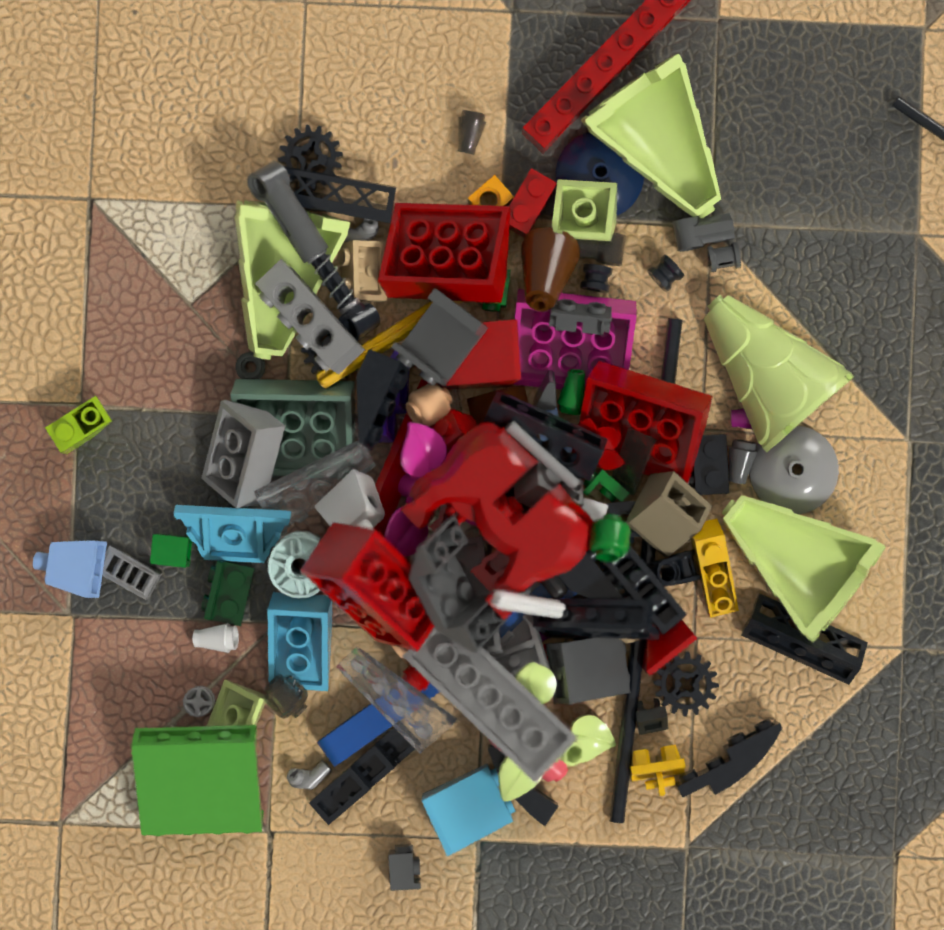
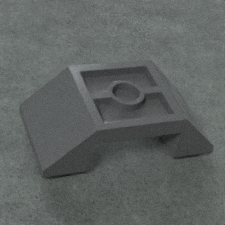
[409,515,508,652]

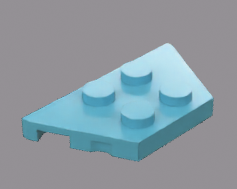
[174,505,291,563]

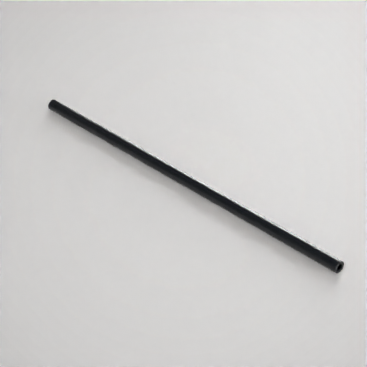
[610,318,683,823]

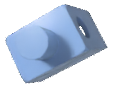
[33,540,107,598]

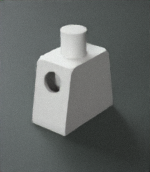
[315,469,385,529]

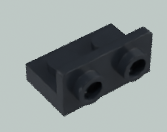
[688,434,730,495]

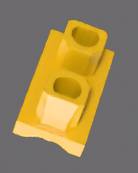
[630,745,686,796]

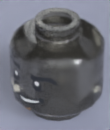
[264,674,308,719]

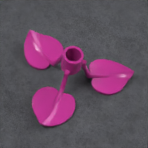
[384,422,477,557]

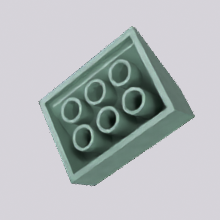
[231,379,355,477]

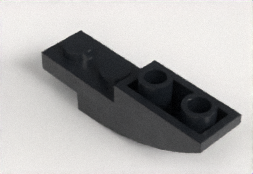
[675,719,782,798]

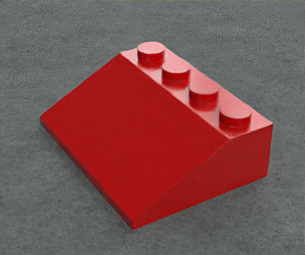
[378,203,510,303]
[579,361,713,484]

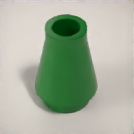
[557,369,586,415]

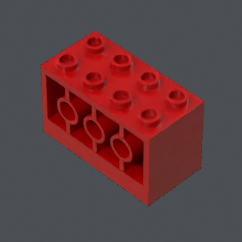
[300,522,434,652]

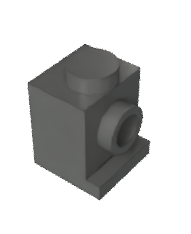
[388,844,421,891]

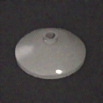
[749,426,839,514]

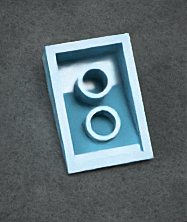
[267,592,332,691]

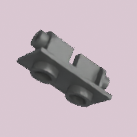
[549,299,612,335]

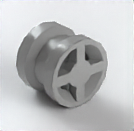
[183,686,215,717]

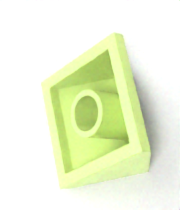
[551,179,617,241]
[207,679,268,726]

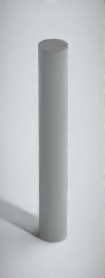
[505,421,580,490]

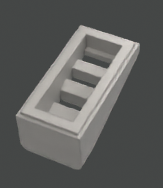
[102,545,162,600]

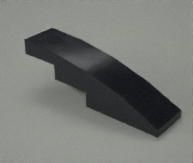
[309,721,421,825]

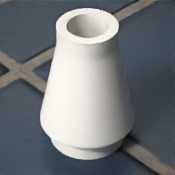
[193,623,239,653]

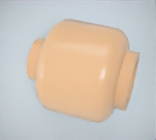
[406,383,453,427]

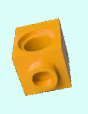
[468,175,514,206]

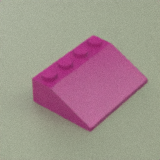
[513,288,637,390]

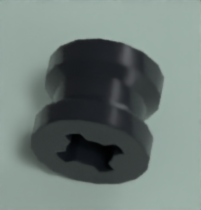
[647,255,685,292]
[580,264,613,293]

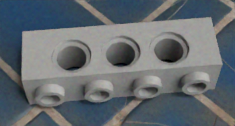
[255,259,365,374]

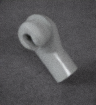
[287,760,332,789]

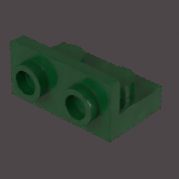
[201,560,255,627]

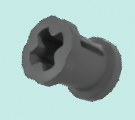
[707,242,741,273]

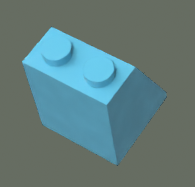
[422,763,516,856]

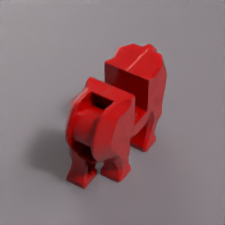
[401,422,594,620]

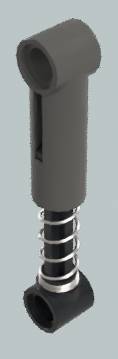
[247,161,381,341]

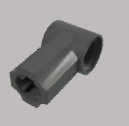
[672,213,735,252]

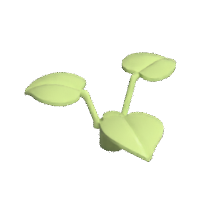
[498,662,616,802]

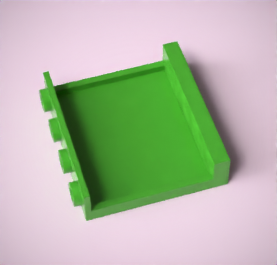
[131,725,264,836]

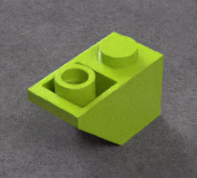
[45,396,112,454]

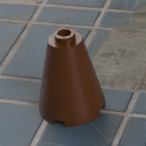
[521,227,580,311]

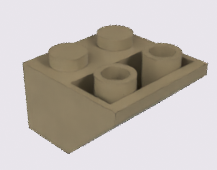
[626,471,712,557]

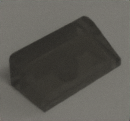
[612,428,657,496]

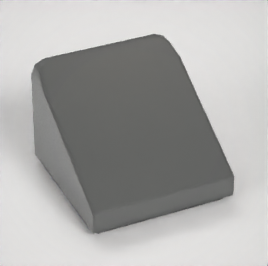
[533,370,557,410]

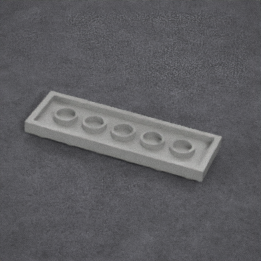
[403,627,578,783]

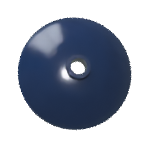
[555,132,644,216]

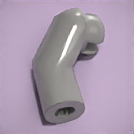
[344,219,379,242]

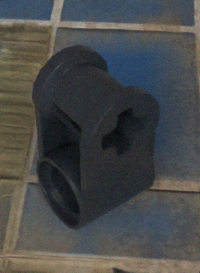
[646,550,701,587]

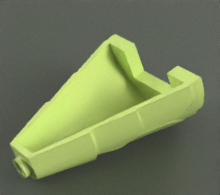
[581,53,721,219]
[235,200,350,360]
[704,295,855,452]
[722,495,886,642]

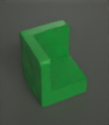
[150,533,193,568]

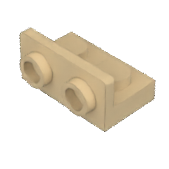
[338,240,387,302]

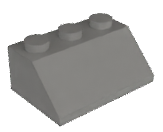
[201,400,285,508]

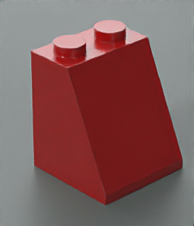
[437,320,521,390]

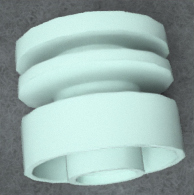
[268,531,322,598]

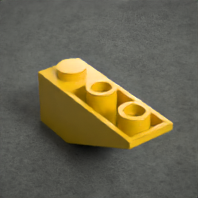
[691,518,739,618]

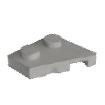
[491,613,550,678]

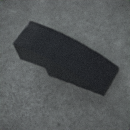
[488,743,559,826]

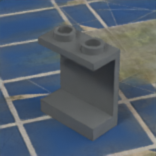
[392,289,488,386]
[546,638,630,704]

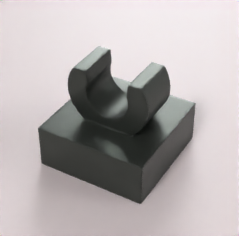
[636,698,668,735]

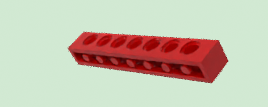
[522,0,692,154]

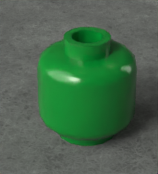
[589,514,631,562]

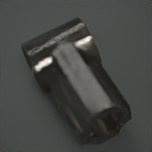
[576,233,626,266]

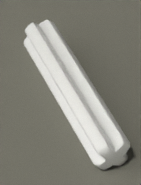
[491,590,566,618]

